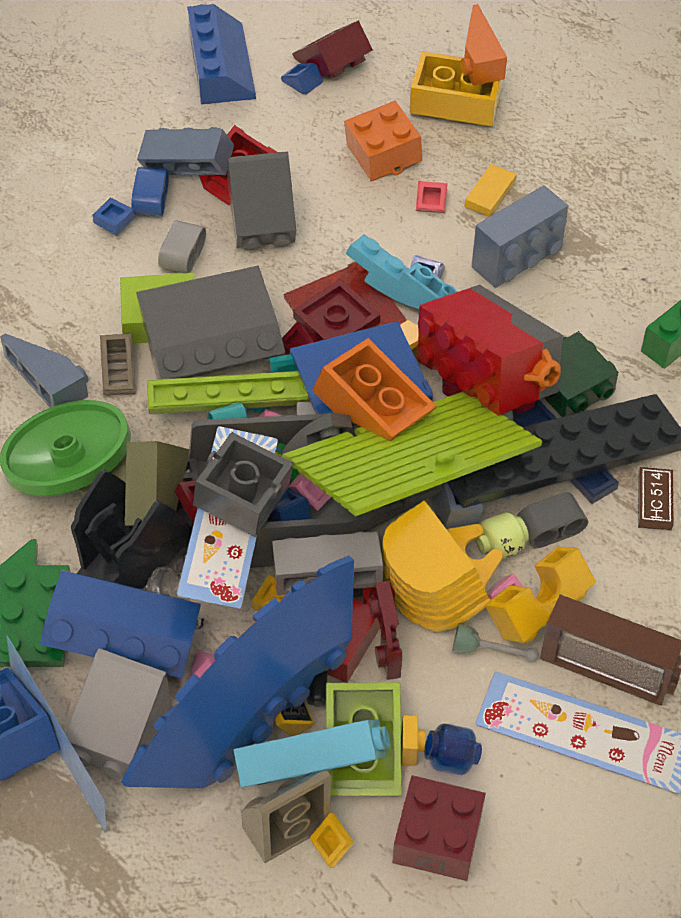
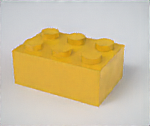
[409,51,502,127]

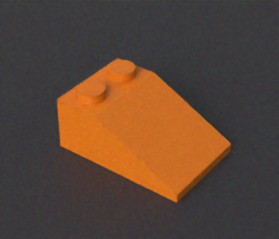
[312,338,437,441]

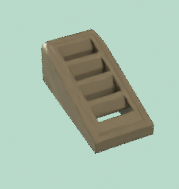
[100,333,135,395]

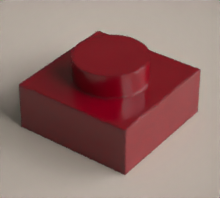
[282,321,318,355]

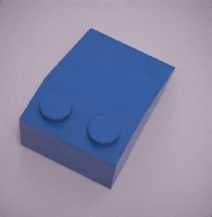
[0,667,60,781]

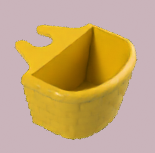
[382,500,503,632]

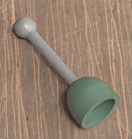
[452,623,539,662]

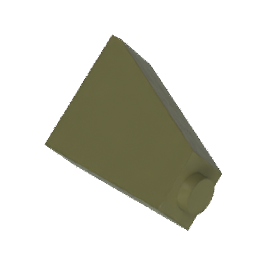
[125,441,189,527]

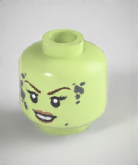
[476,512,529,560]

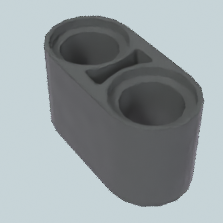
[517,492,589,548]

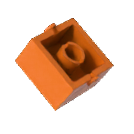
[344,100,422,181]

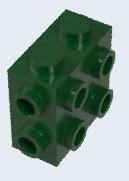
[544,331,619,417]

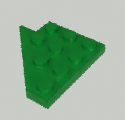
[0,539,71,667]

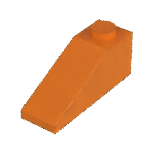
[461,4,507,86]

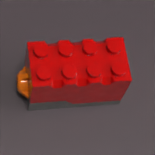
[417,285,563,415]

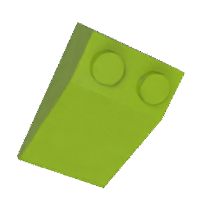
[326,682,402,796]

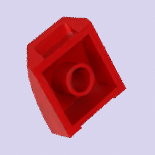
[199,125,277,205]

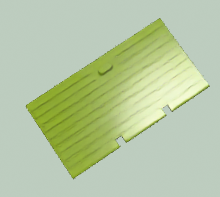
[282,392,542,516]

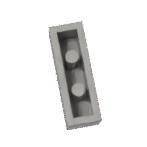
[272,531,383,596]

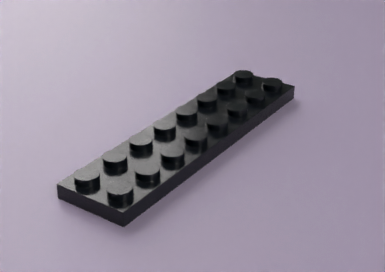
[447,394,681,508]

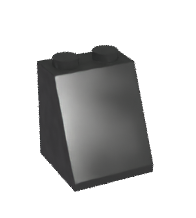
[227,151,297,250]

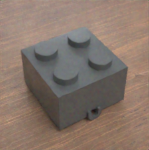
[193,432,293,537]

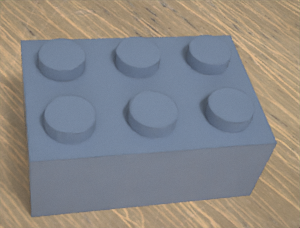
[471,185,569,288]

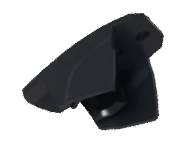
[70,470,194,589]

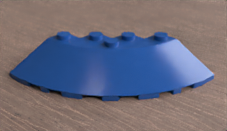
[121,555,354,788]

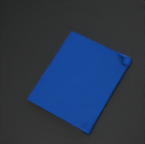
[290,321,433,414]

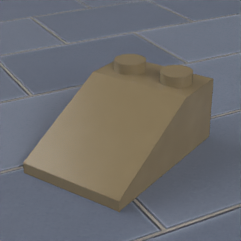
[241,770,331,863]

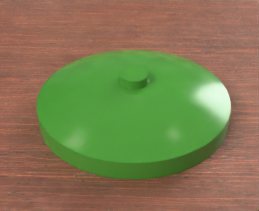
[0,400,131,496]

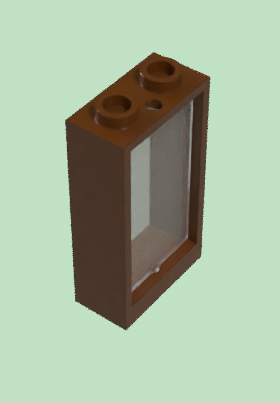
[540,594,681,706]

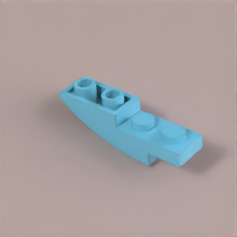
[345,234,457,309]

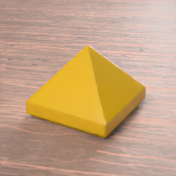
[310,813,354,868]

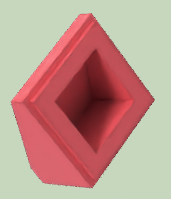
[416,181,447,213]

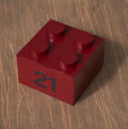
[392,775,486,881]

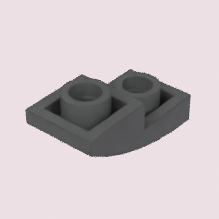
[282,413,352,454]

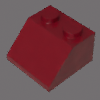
[292,20,373,79]

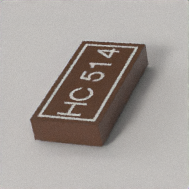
[638,467,674,531]

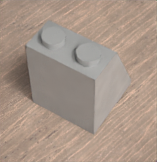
[65,648,171,780]

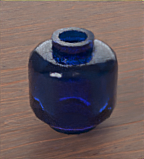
[424,723,482,775]

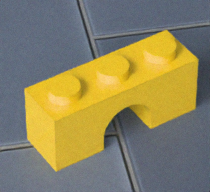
[485,546,597,643]

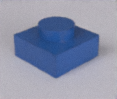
[92,197,135,235]

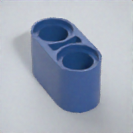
[131,167,169,216]

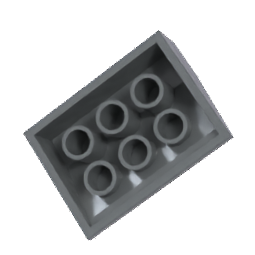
[136,265,285,380]

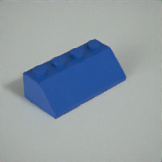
[187,4,256,105]
[40,570,201,678]

